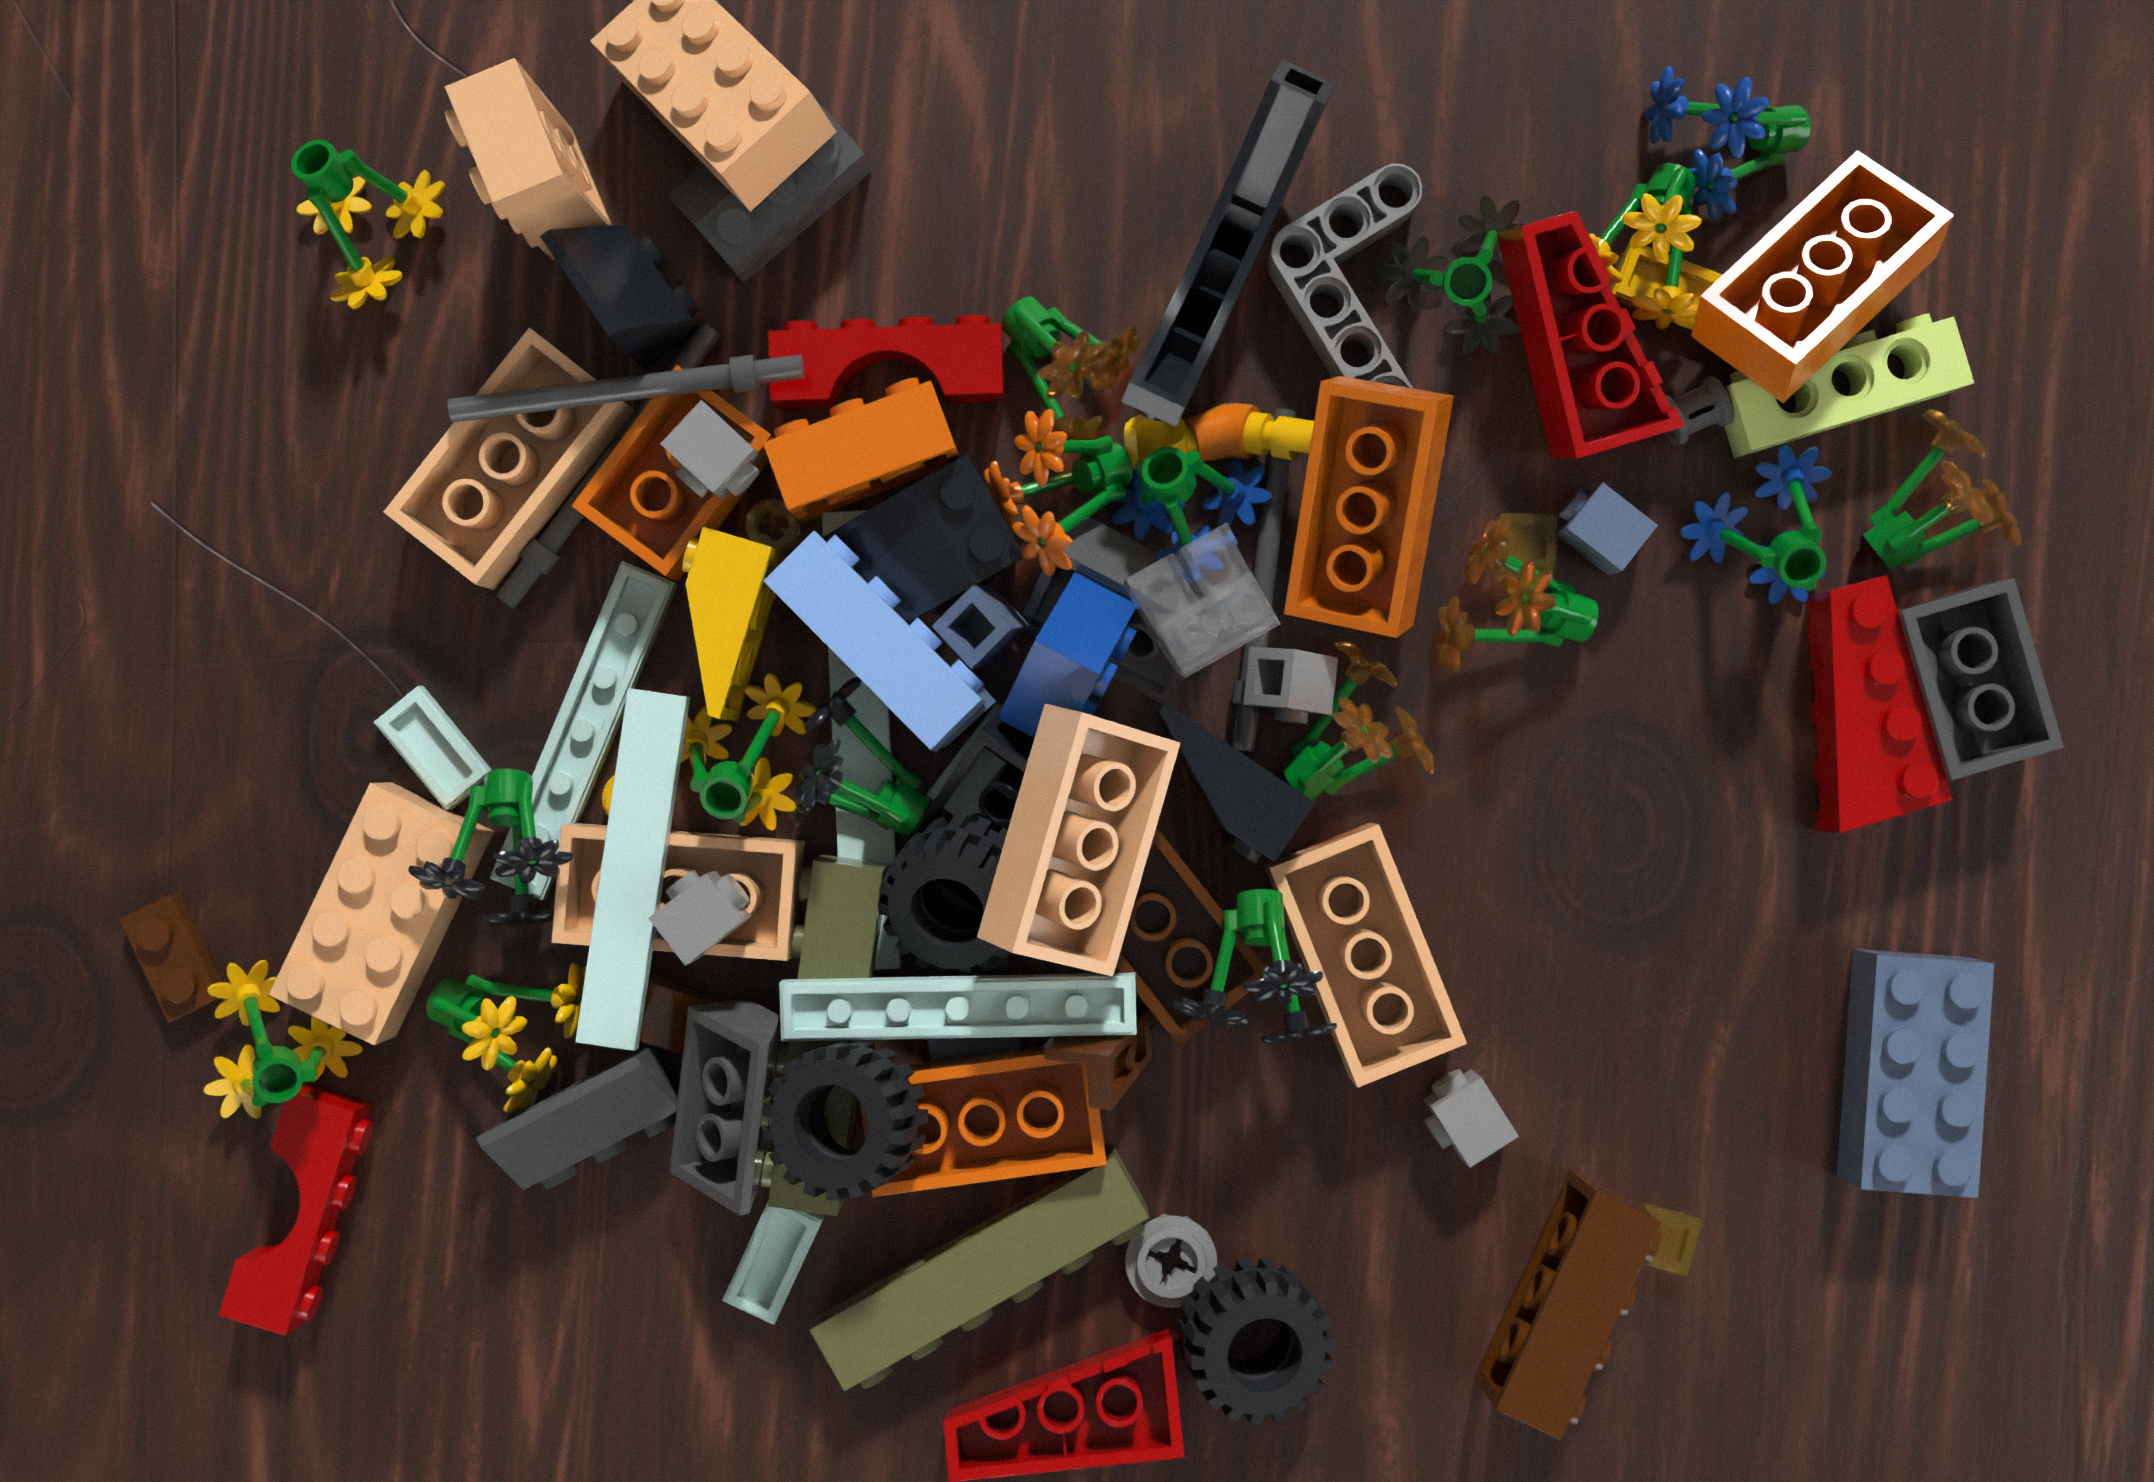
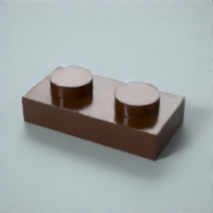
[119,893,222,1023]

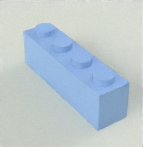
[764,531,986,752]

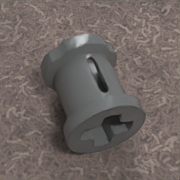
[1665,376,1734,446]

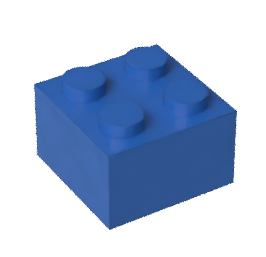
[998,571,1138,738]

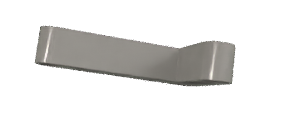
[1267,163,1445,457]

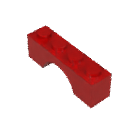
[768,315,1005,410]
[219,1083,374,1336]

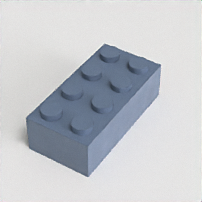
[1837,949,1994,1198]

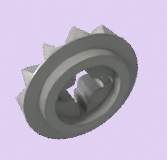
[1125,1213,1217,1308]

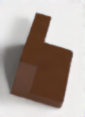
[1043,1005,1152,1110]

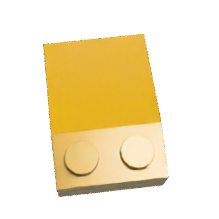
[682,526,787,721]

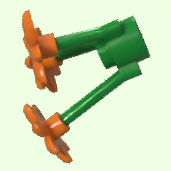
[983,409,1133,576]

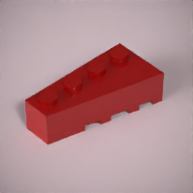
[1497,210,1685,459]
[1807,575,1953,833]
[943,1328,1185,1482]

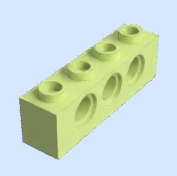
[1724,313,1974,459]

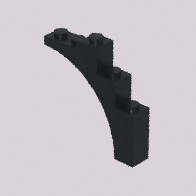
[1121,59,1336,427]

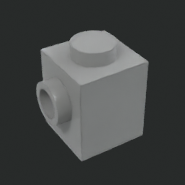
[660,400,763,500]
[1243,647,1338,724]
[648,870,752,966]
[1423,1069,1519,1168]

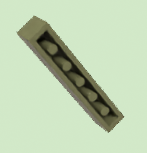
[761,854,889,1216]
[810,1147,1149,1391]

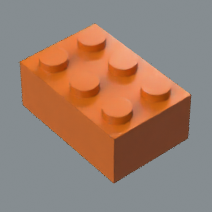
[572,365,774,582]
[763,378,960,523]

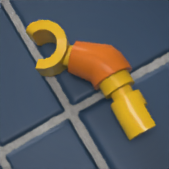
[1124,403,1314,470]

